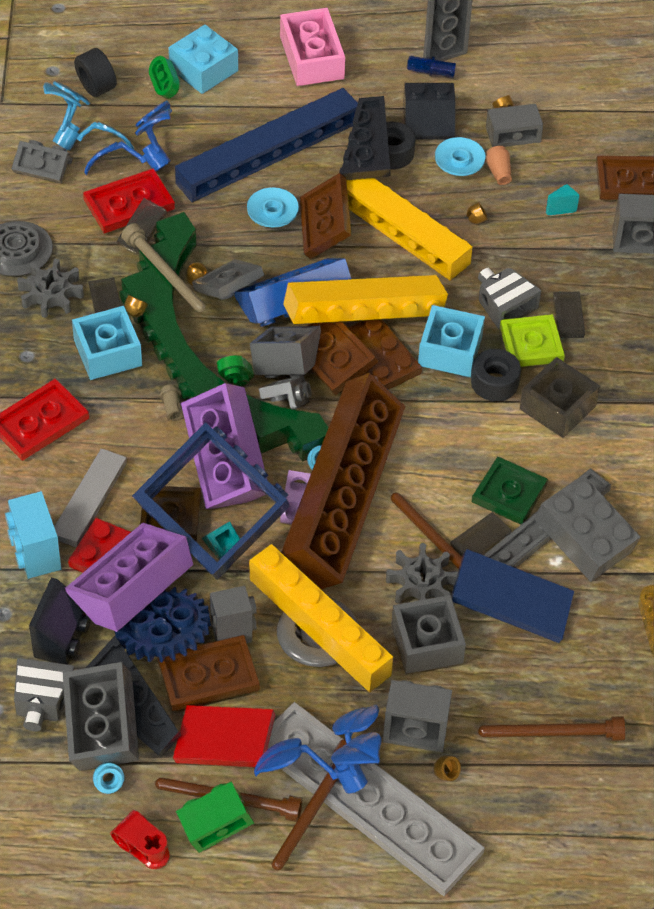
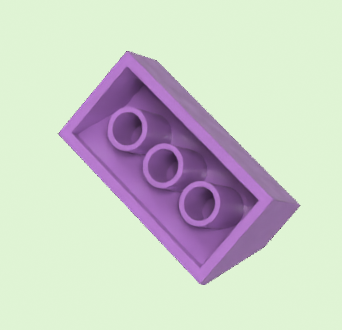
[181,383,267,509]
[65,523,193,632]

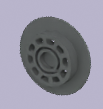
[0,221,53,276]
[277,597,358,667]

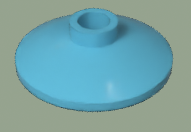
[435,137,485,176]
[247,187,299,228]

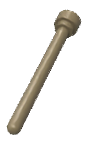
[121,223,205,312]

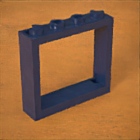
[132,422,290,580]

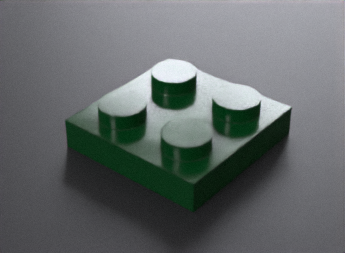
[471,456,548,525]

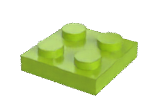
[500,314,565,367]

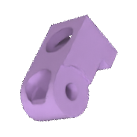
[280,470,311,525]

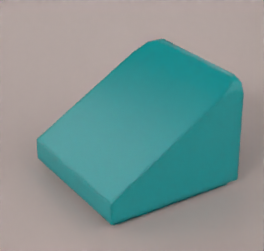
[546,184,580,216]
[202,521,240,560]

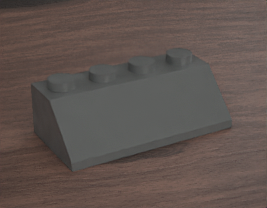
[423,0,473,67]

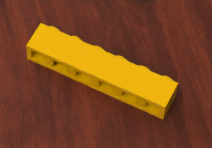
[346,178,473,281]
[283,275,448,324]
[249,544,393,693]

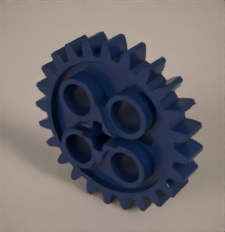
[114,587,211,662]

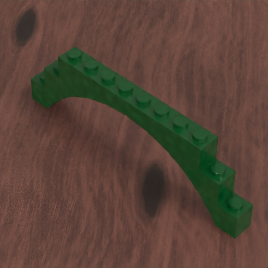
[119,212,329,462]

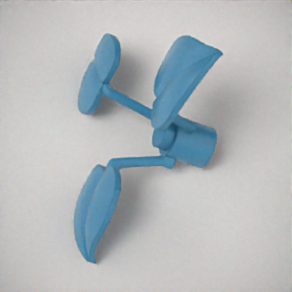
[43,81,134,151]

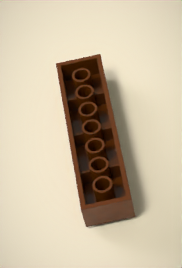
[281,373,406,589]

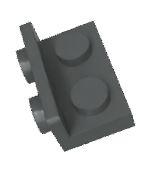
[11,140,73,184]
[258,376,312,410]

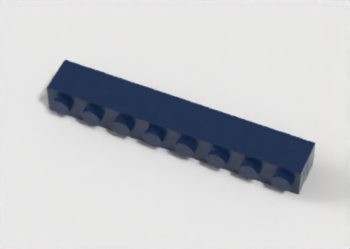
[175,88,358,203]

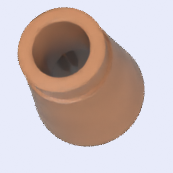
[485,146,512,185]

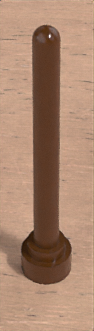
[391,492,462,569]
[478,716,625,741]
[271,740,347,871]
[155,777,303,822]

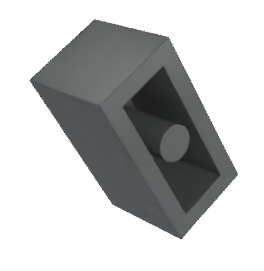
[486,104,543,147]
[210,586,257,643]

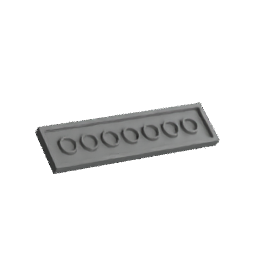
[268,702,485,896]

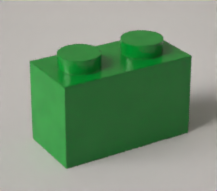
[176,781,254,853]

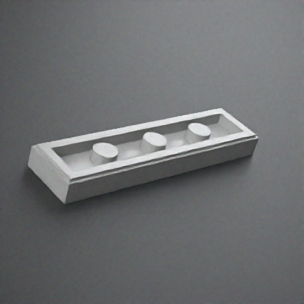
[54,448,127,547]

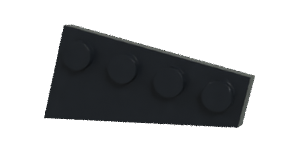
[339,96,391,180]
[86,636,181,758]

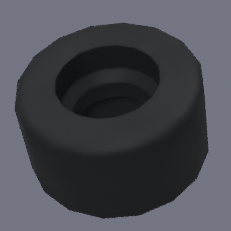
[74,48,117,97]
[386,121,416,170]
[471,349,521,401]

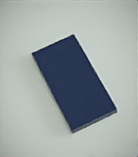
[451,549,574,643]

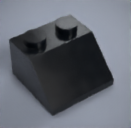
[403,83,455,140]
[29,577,91,665]

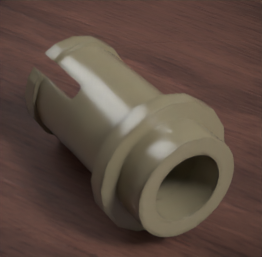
[160,384,184,421]

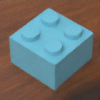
[169,25,238,94]
[418,305,485,377]
[72,306,142,380]
[5,491,61,579]

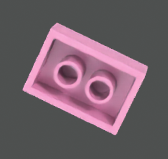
[280,8,345,86]

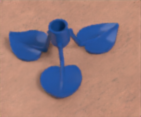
[84,100,172,176]
[254,705,382,794]

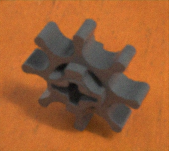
[17,259,84,318]
[386,543,458,604]

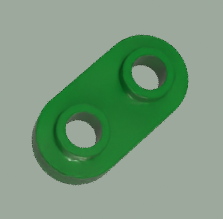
[148,56,180,99]
[217,355,254,386]

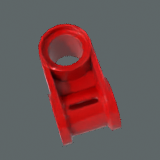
[110,810,170,870]

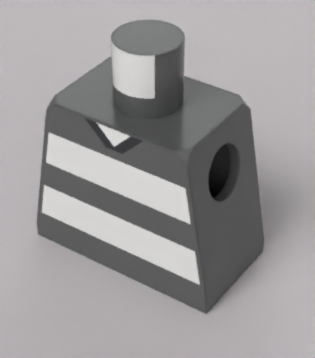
[478,268,541,330]
[14,658,75,731]

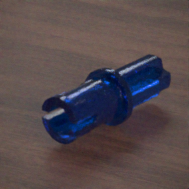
[407,56,456,78]

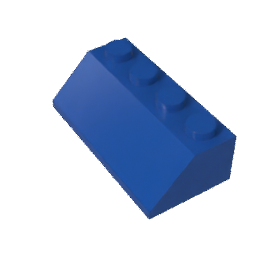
[234,258,351,326]

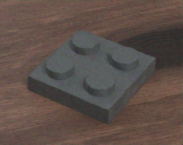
[192,259,264,300]

